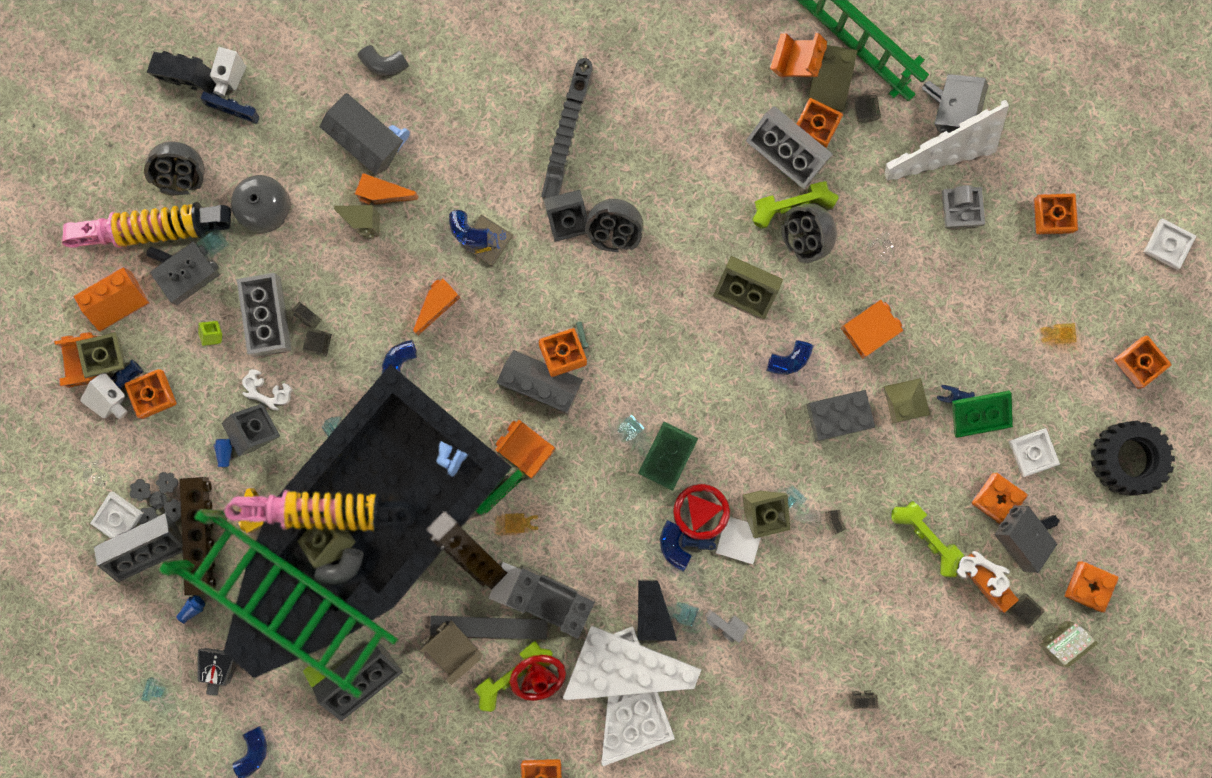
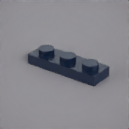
[200,92,260,124]

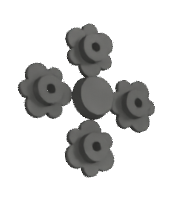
[130,472,181,525]

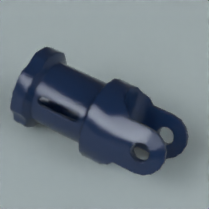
[110,360,144,390]
[937,385,975,404]
[681,533,716,550]

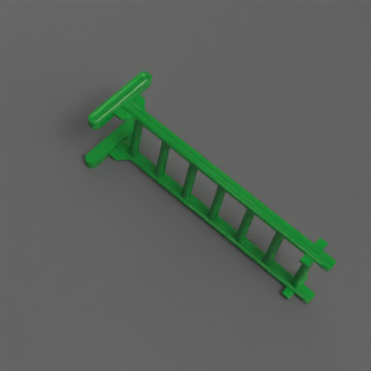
[797,0,929,101]
[158,510,399,699]

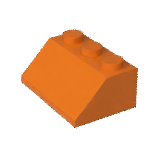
[73,267,149,332]

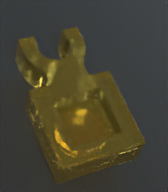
[1040,323,1077,344]
[505,513,539,533]

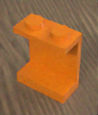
[770,33,828,77]
[841,300,903,359]
[54,332,99,388]
[495,420,556,479]

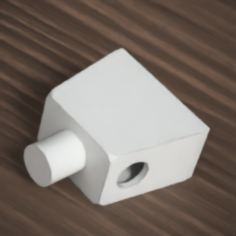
[210,47,246,97]
[80,373,128,419]

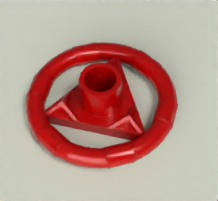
[673,484,730,540]
[509,654,566,701]

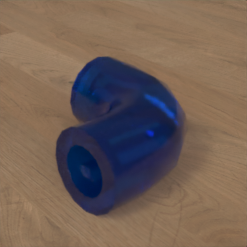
[449,210,488,248]
[382,339,417,373]
[766,340,814,375]
[659,520,692,572]
[233,726,268,778]

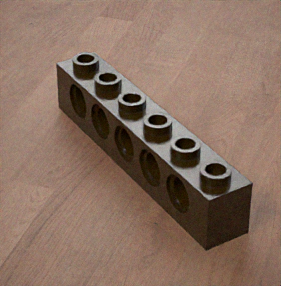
[180,477,216,596]
[427,511,508,590]

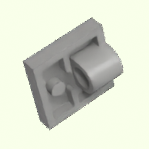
[942,185,985,228]
[705,609,749,643]

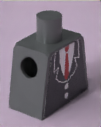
[197,647,237,696]

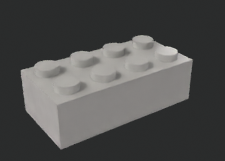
[746,106,833,189]
[237,273,291,357]

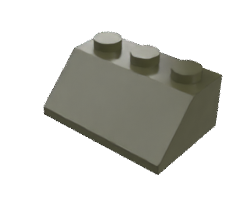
[713,256,783,320]

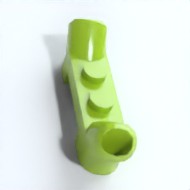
[752,181,839,229]
[891,501,965,577]
[474,641,553,712]

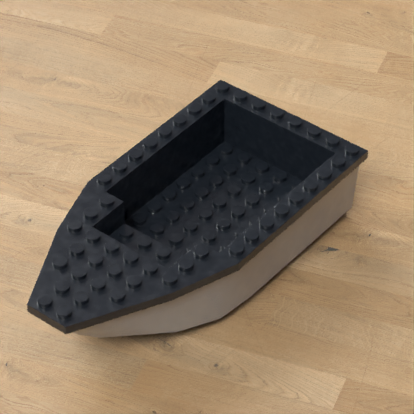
[223,364,513,678]

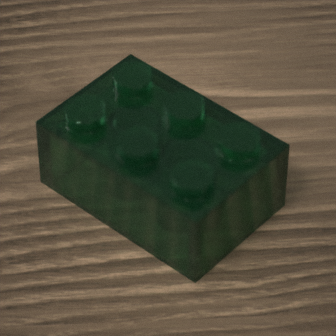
[638,421,699,491]

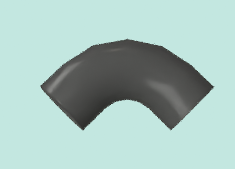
[357,45,409,76]
[314,548,364,585]

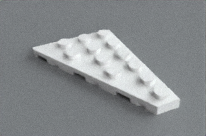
[885,100,1009,181]
[563,625,701,700]
[602,626,675,766]

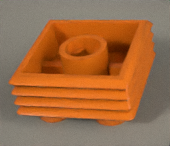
[796,98,843,148]
[1034,193,1078,234]
[539,328,587,377]
[1114,335,1172,389]
[124,369,177,419]
[972,473,1028,524]
[1065,561,1119,613]
[521,759,562,778]

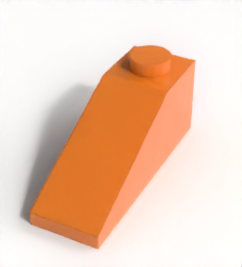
[355,173,419,205]
[413,278,460,336]
[966,554,1018,613]

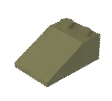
[807,45,857,111]

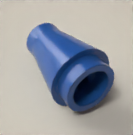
[213,439,233,467]
[176,595,205,624]

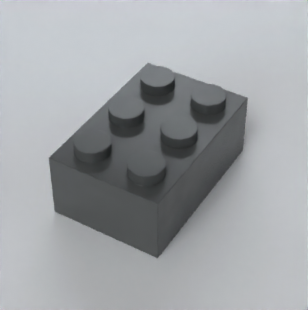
[806,390,875,442]

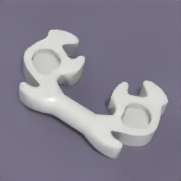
[242,369,293,411]
[956,551,1010,597]

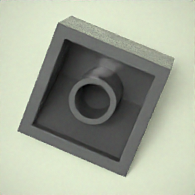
[543,190,587,242]
[221,403,280,457]

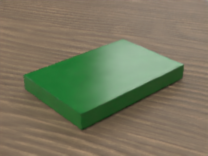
[952,390,1013,438]
[476,469,526,515]

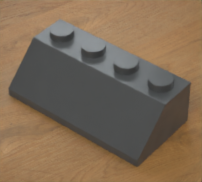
[319,93,403,175]
[496,350,583,414]
[94,514,183,582]
[312,643,403,722]

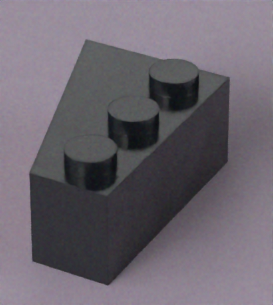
[147,51,216,94]
[638,579,677,641]

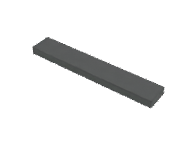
[430,615,548,640]

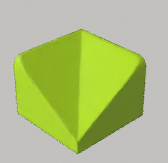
[198,321,222,346]
[303,659,325,688]

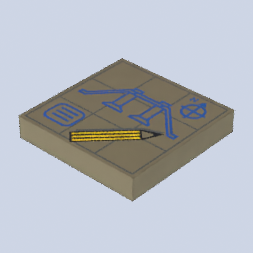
[461,214,513,267]

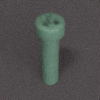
[576,322,589,349]

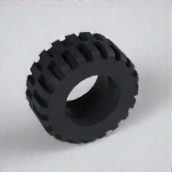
[1091,421,1175,496]

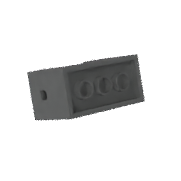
[506,565,595,639]

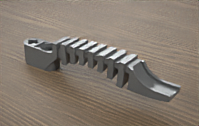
[541,58,594,198]

